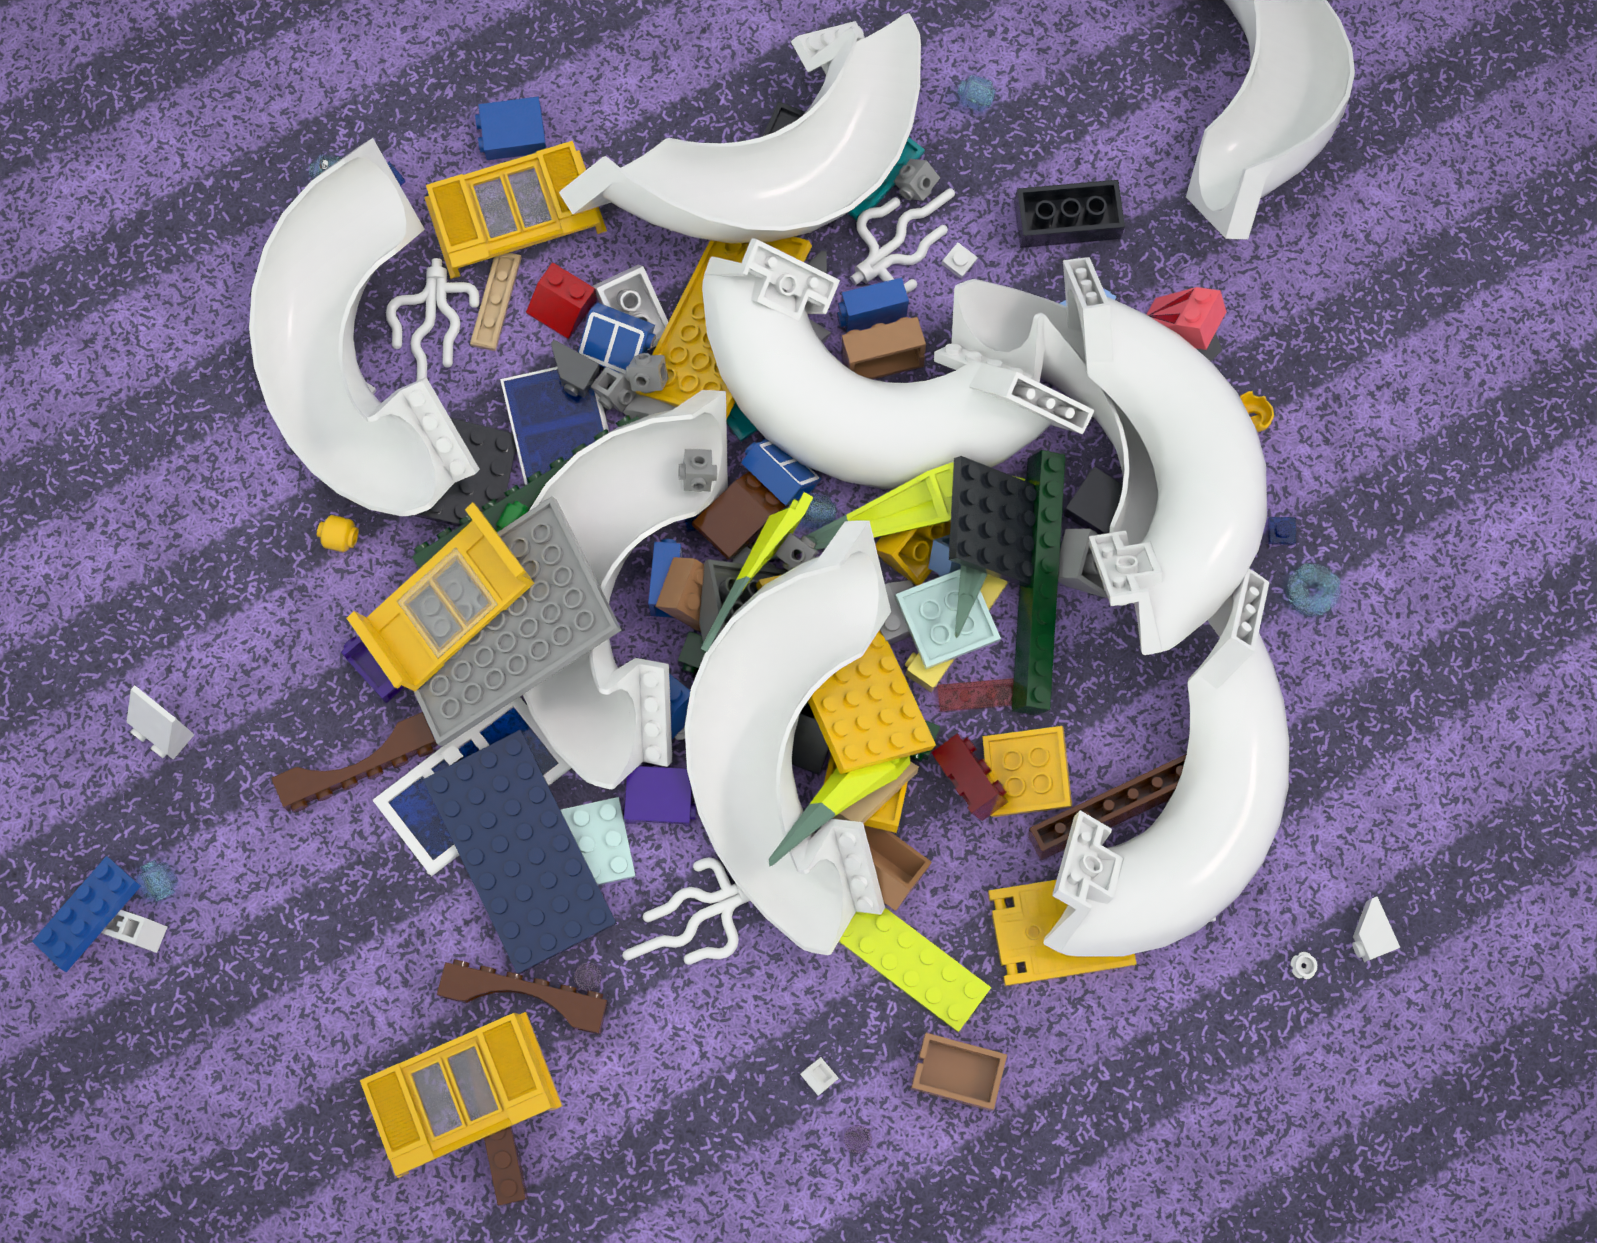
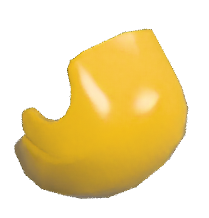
[1240,391,1274,432]

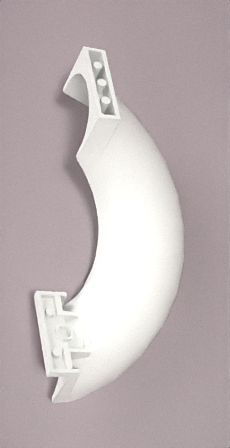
[1186,0,1355,239]
[559,13,921,243]
[249,138,480,516]
[702,238,1094,489]
[1063,257,1267,655]
[934,279,1158,604]
[523,390,728,789]
[685,521,891,955]
[1043,569,1289,956]

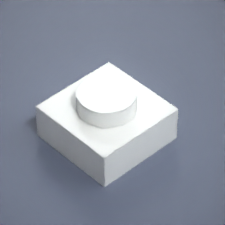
[941,243,978,279]
[800,1057,839,1096]

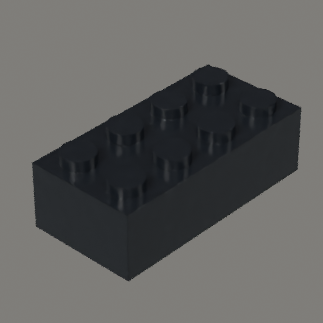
[1014,180,1125,248]

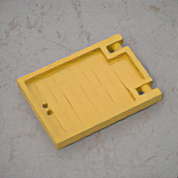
[988,880,1137,986]

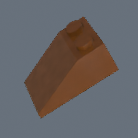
[692,471,789,560]

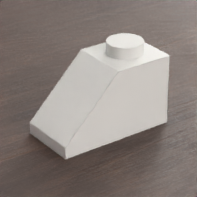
[1352,897,1400,962]

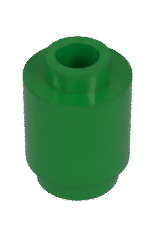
[496,500,530,532]

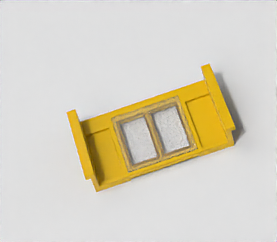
[424,141,607,279]
[347,502,534,691]
[360,1012,563,1178]

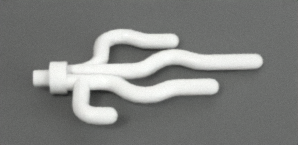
[850,188,955,293]
[386,258,479,381]
[622,857,750,965]

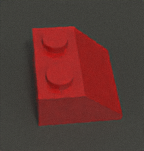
[526,262,597,340]

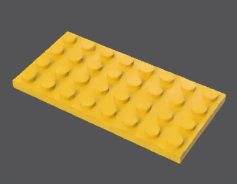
[636,237,812,420]
[756,575,936,774]

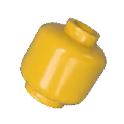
[317,515,359,552]

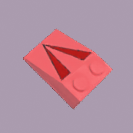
[1146,287,1226,350]

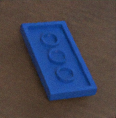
[32,856,141,972]

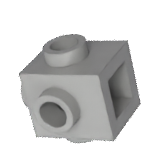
[894,159,940,201]
[626,353,668,393]
[591,367,637,413]
[678,449,717,492]
[775,533,819,571]

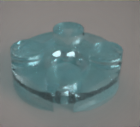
[1286,563,1340,617]

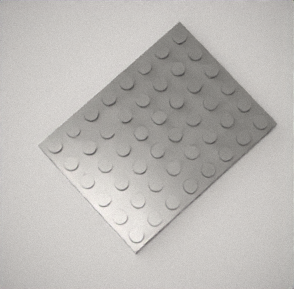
[409,496,621,747]

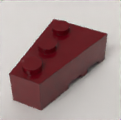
[931,733,1008,821]

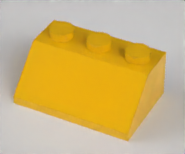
[875,521,951,586]

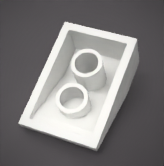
[592,265,668,350]
[127,685,195,759]

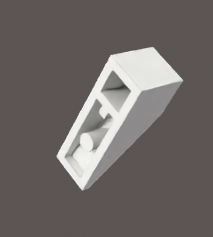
[101,910,167,953]

